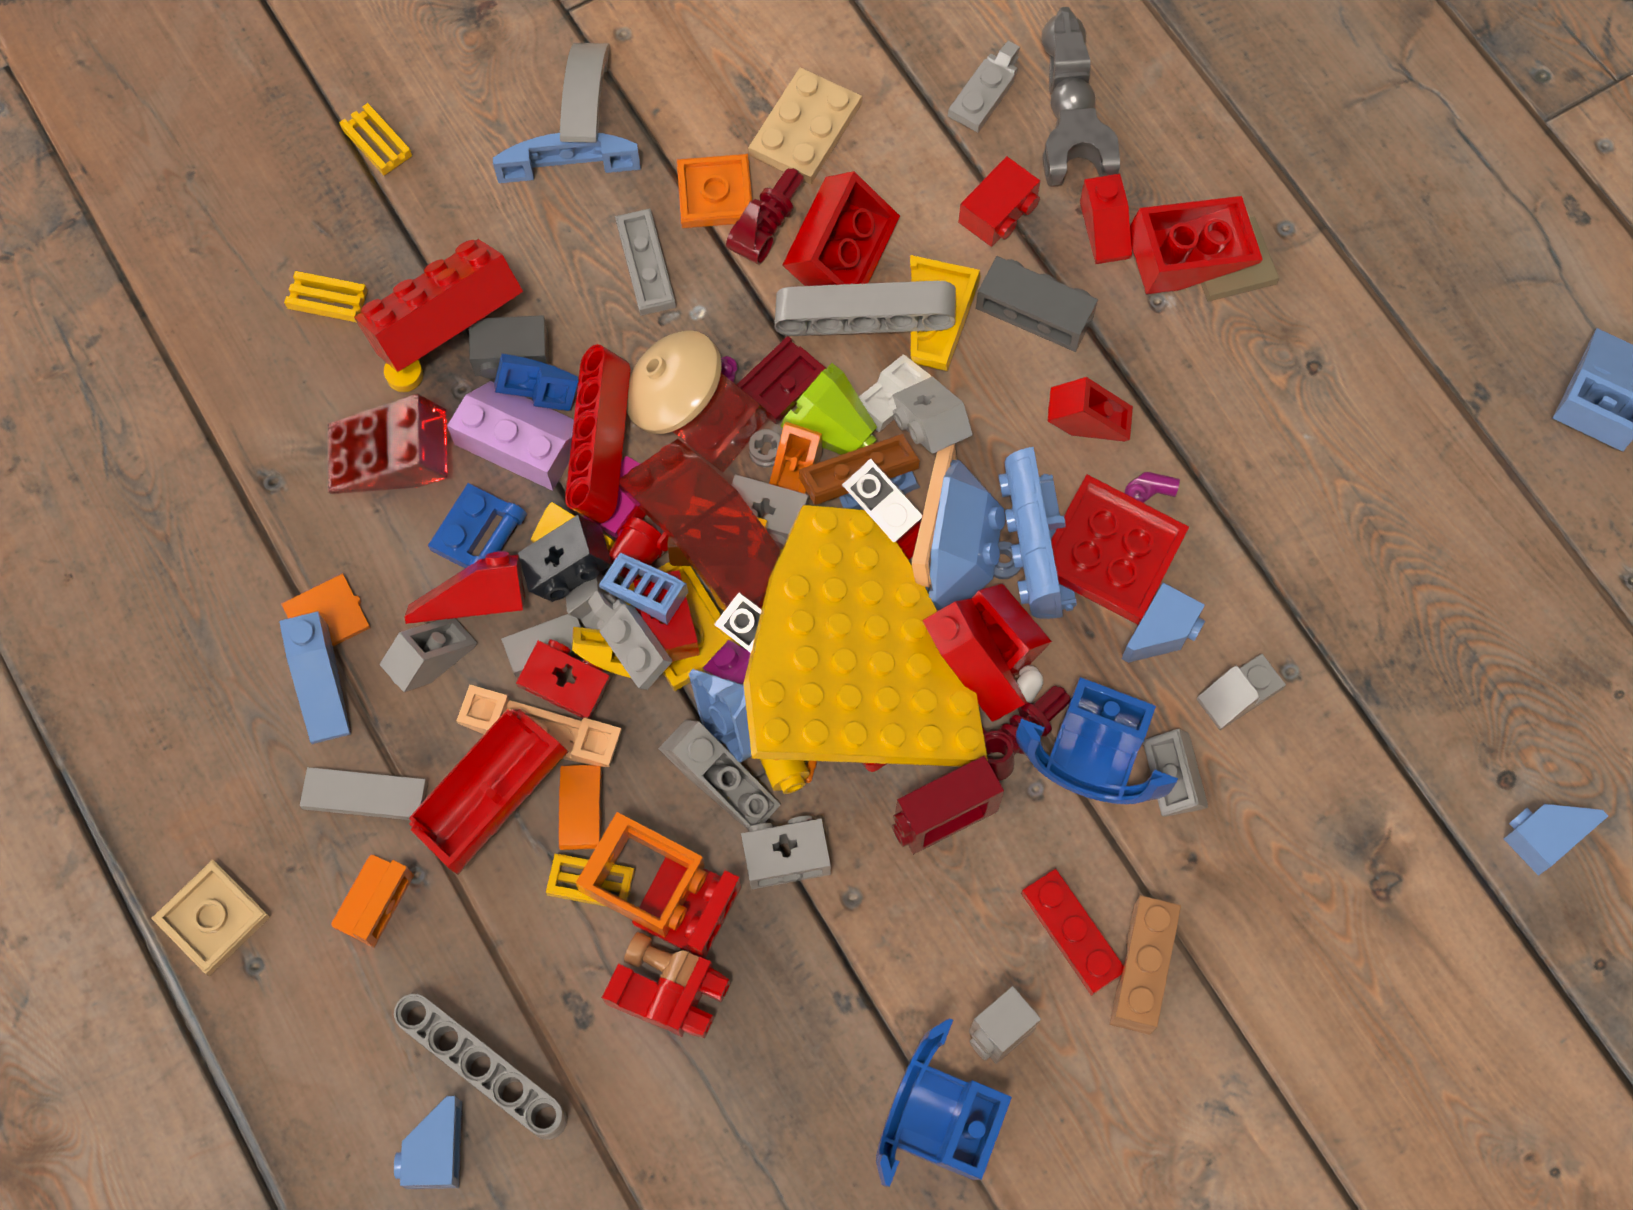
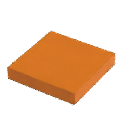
[677,154,752,228]

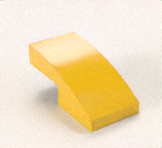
[572,627,631,678]

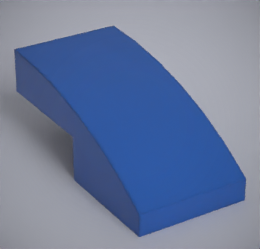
[494,353,578,411]

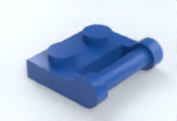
[428,483,527,568]

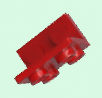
[632,857,741,958]

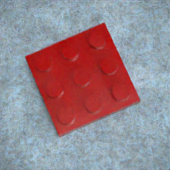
[1051,474,1189,625]

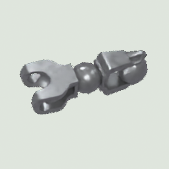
[1041,7,1120,186]

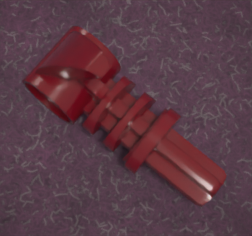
[726,168,804,265]
[981,686,1071,781]

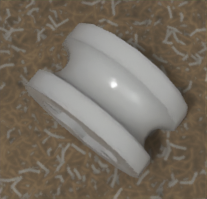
[749,429,781,468]

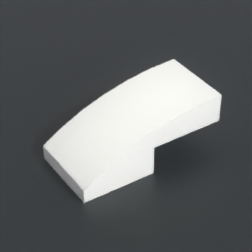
[859,354,932,432]

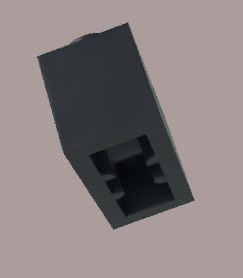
[518,515,612,602]

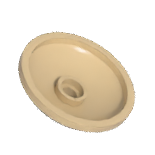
[627,330,721,434]

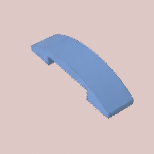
[493,133,641,183]

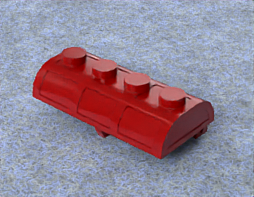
[409,709,569,875]

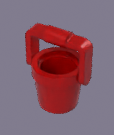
[609,502,683,581]

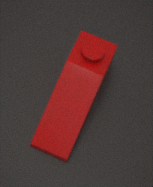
[404,551,525,624]
[922,598,1027,722]

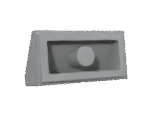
[1143,729,1208,817]

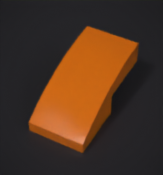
[559,765,602,850]

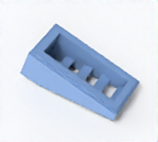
[599,553,688,625]

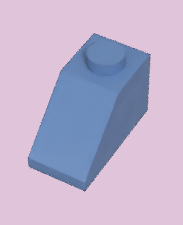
[1121,583,1205,663]
[1504,804,1608,875]
[394,1096,462,1189]

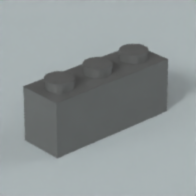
[975,256,1098,352]

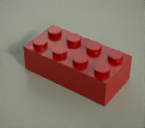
[354,239,523,372]

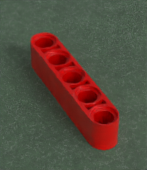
[565,344,630,523]

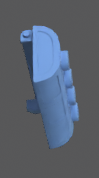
[999,447,1077,619]

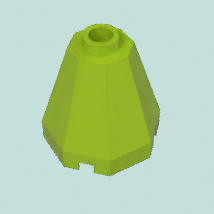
[780,363,877,455]

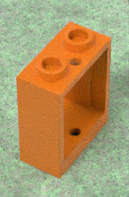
[576,812,707,937]

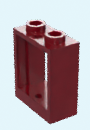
[892,756,1004,855]

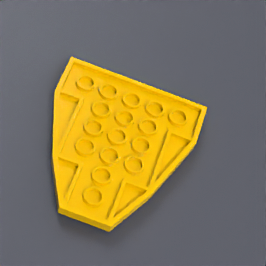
[743,505,988,767]

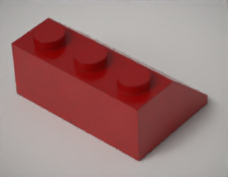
[782,171,900,286]

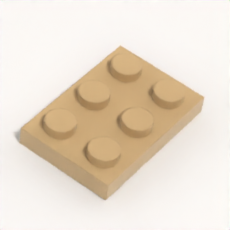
[748,67,862,184]

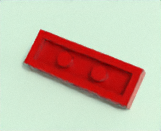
[1021,868,1124,996]

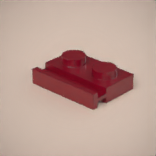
[736,336,827,424]

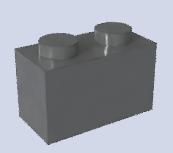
[469,315,549,379]

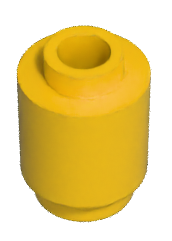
[760,759,810,794]

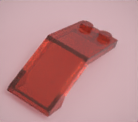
[619,438,781,611]

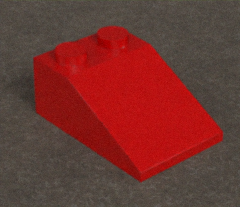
[1130,196,1263,294]

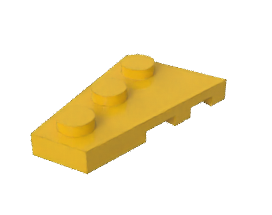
[910,255,981,371]

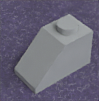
[379,618,477,692]

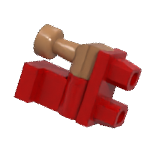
[601,932,731,1038]

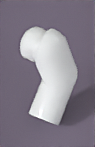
[1016,665,1043,703]

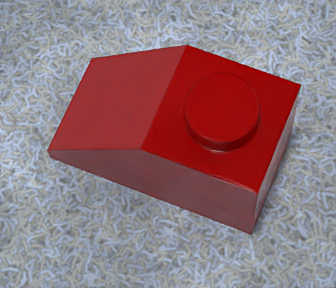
[1080,173,1132,264]
[1047,377,1133,442]

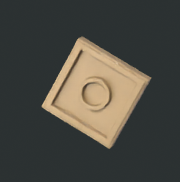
[151,860,270,976]

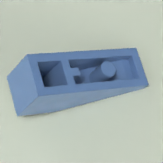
[279,611,351,744]

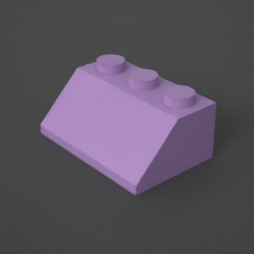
[447,381,574,491]

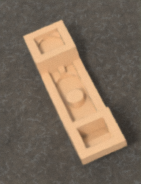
[456,685,622,767]

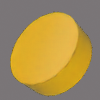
[384,360,423,392]

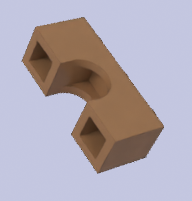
[1109,895,1181,1035]

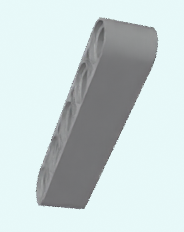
[774,281,956,336]
[394,994,567,1140]

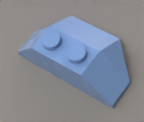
[929,460,1005,610]

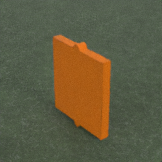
[281,573,370,646]

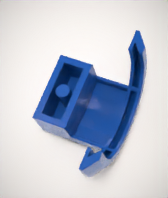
[1016,677,1178,804]
[876,1018,1012,1187]

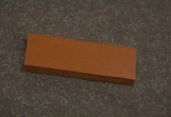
[799,434,920,505]

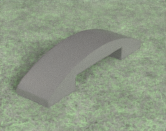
[560,43,610,143]

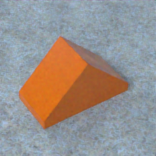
[769,422,822,494]

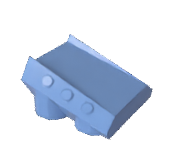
[689,669,751,762]

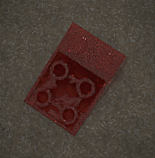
[328,393,448,494]

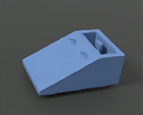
[1553,328,1633,452]

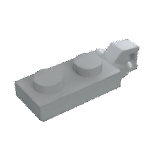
[948,41,1020,133]
[588,591,672,690]

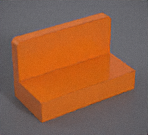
[331,855,414,948]

